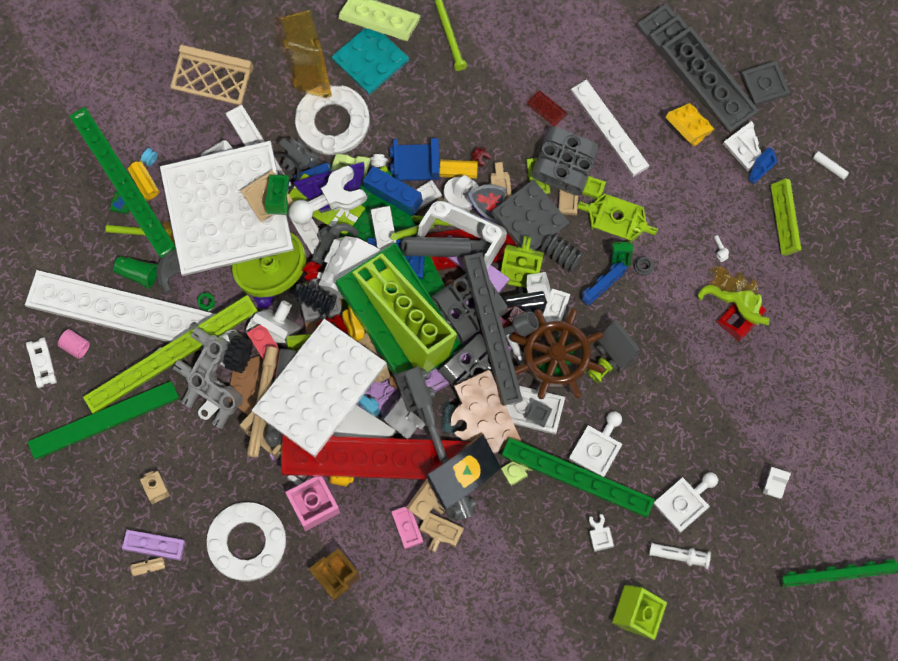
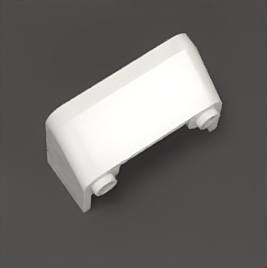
[417,201,507,270]

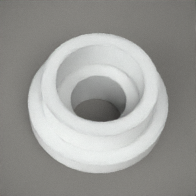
[370,154,388,167]

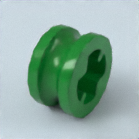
[197,293,215,312]

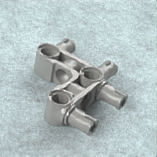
[173,327,243,429]

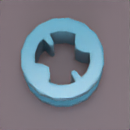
[141,148,158,167]

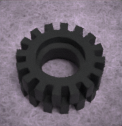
[224,335,253,373]

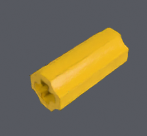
[440,160,478,178]
[127,161,159,200]

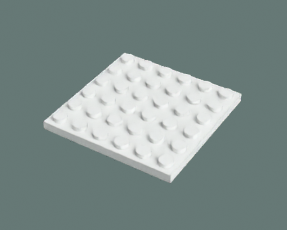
[160,141,294,276]

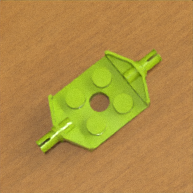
[577,194,658,242]

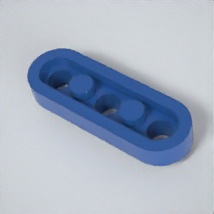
[582,262,628,306]

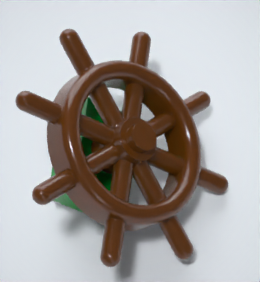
[510,308,605,399]

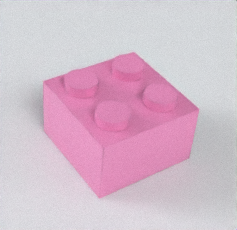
[285,476,340,531]

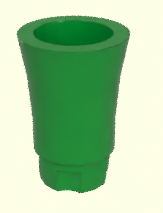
[113,256,158,289]

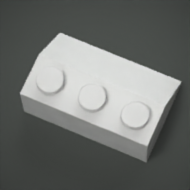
[318,236,382,299]

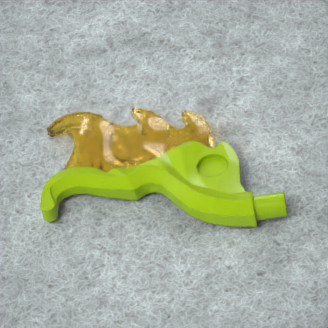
[698,266,770,325]

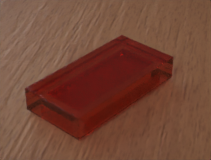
[527,90,567,127]

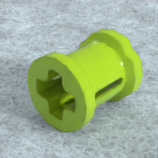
[587,358,613,383]

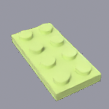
[339,0,420,41]

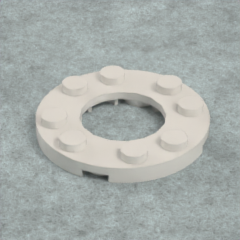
[295,84,369,155]
[207,502,286,581]

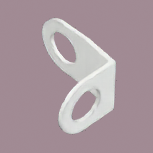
[198,400,219,420]

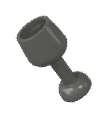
[503,311,539,336]

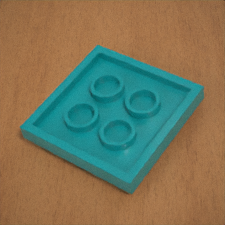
[332,28,409,95]

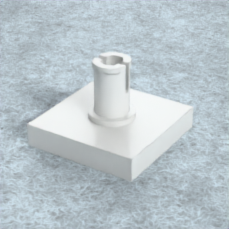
[252,301,301,339]

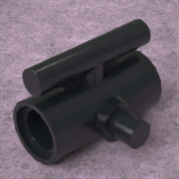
[504,287,545,317]

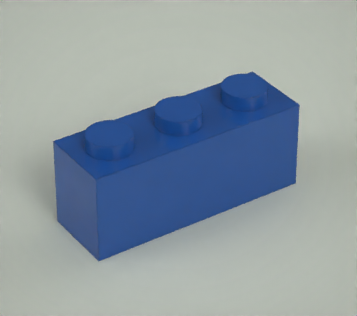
[363,166,423,217]

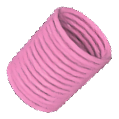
[58,329,90,359]

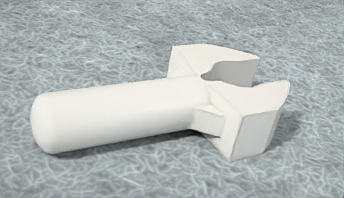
[506,333,525,365]

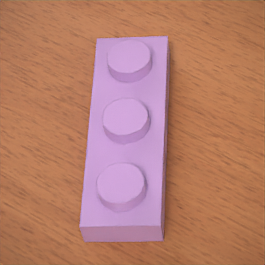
[122,530,185,561]

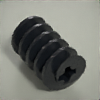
[293,280,337,318]

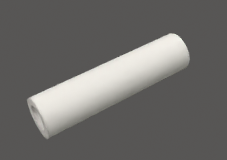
[813,151,849,180]

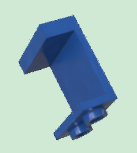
[390,138,440,181]

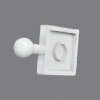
[569,411,622,477]
[653,472,718,533]

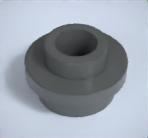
[635,257,654,276]

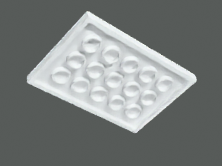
[252,319,387,457]

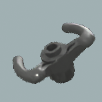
[311,224,359,269]

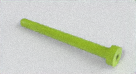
[434,0,467,71]

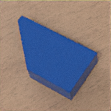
[748,147,778,184]

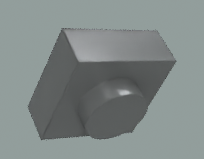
[526,401,552,428]

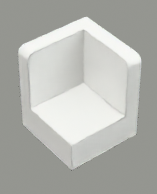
[527,272,551,301]
[763,467,791,499]

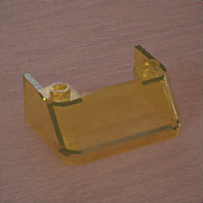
[281,10,332,98]

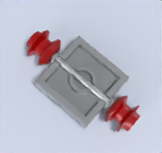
[296,262,343,327]

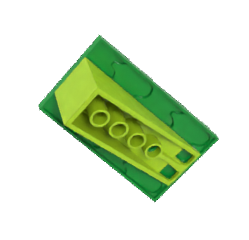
[336,242,462,377]

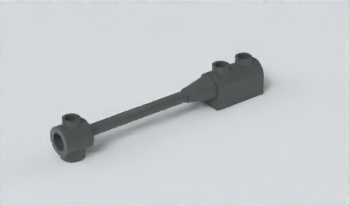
[394,366,476,521]

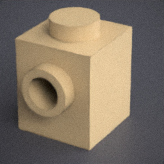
[140,471,170,504]

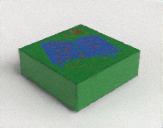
[110,192,130,215]

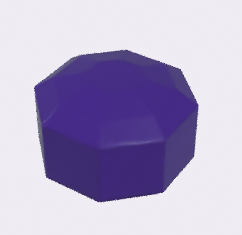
[254,296,274,309]

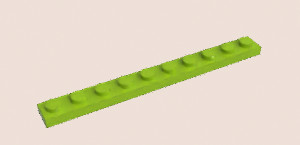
[83,295,258,414]

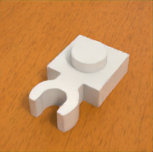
[589,514,614,552]

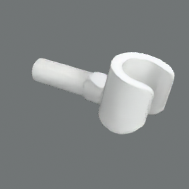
[714,235,729,262]

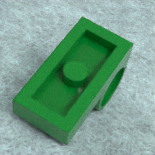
[265,175,289,215]
[611,242,633,266]

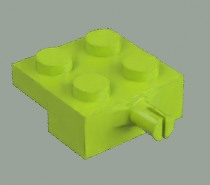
[501,236,544,288]

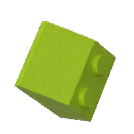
[612,585,667,640]

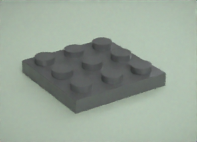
[491,180,570,250]

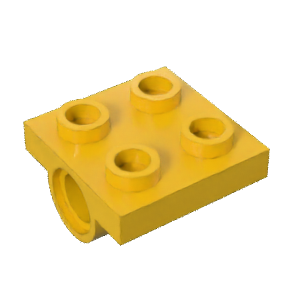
[666,103,714,147]

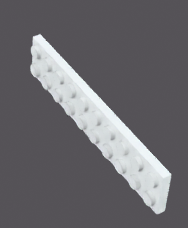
[25,270,216,351]

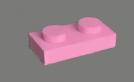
[392,506,423,550]

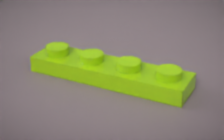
[771,178,801,256]

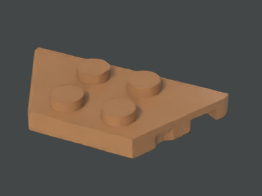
[229,356,264,415]

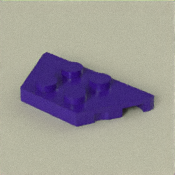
[294,162,365,213]

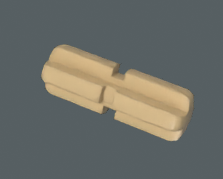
[131,557,165,576]

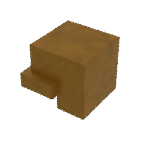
[309,548,360,601]

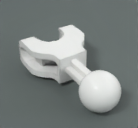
[289,166,367,224]

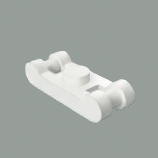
[26,337,57,388]

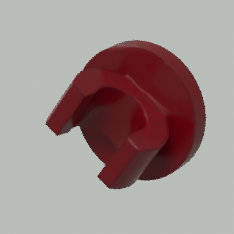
[471,146,491,167]

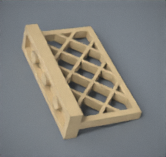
[170,45,254,105]

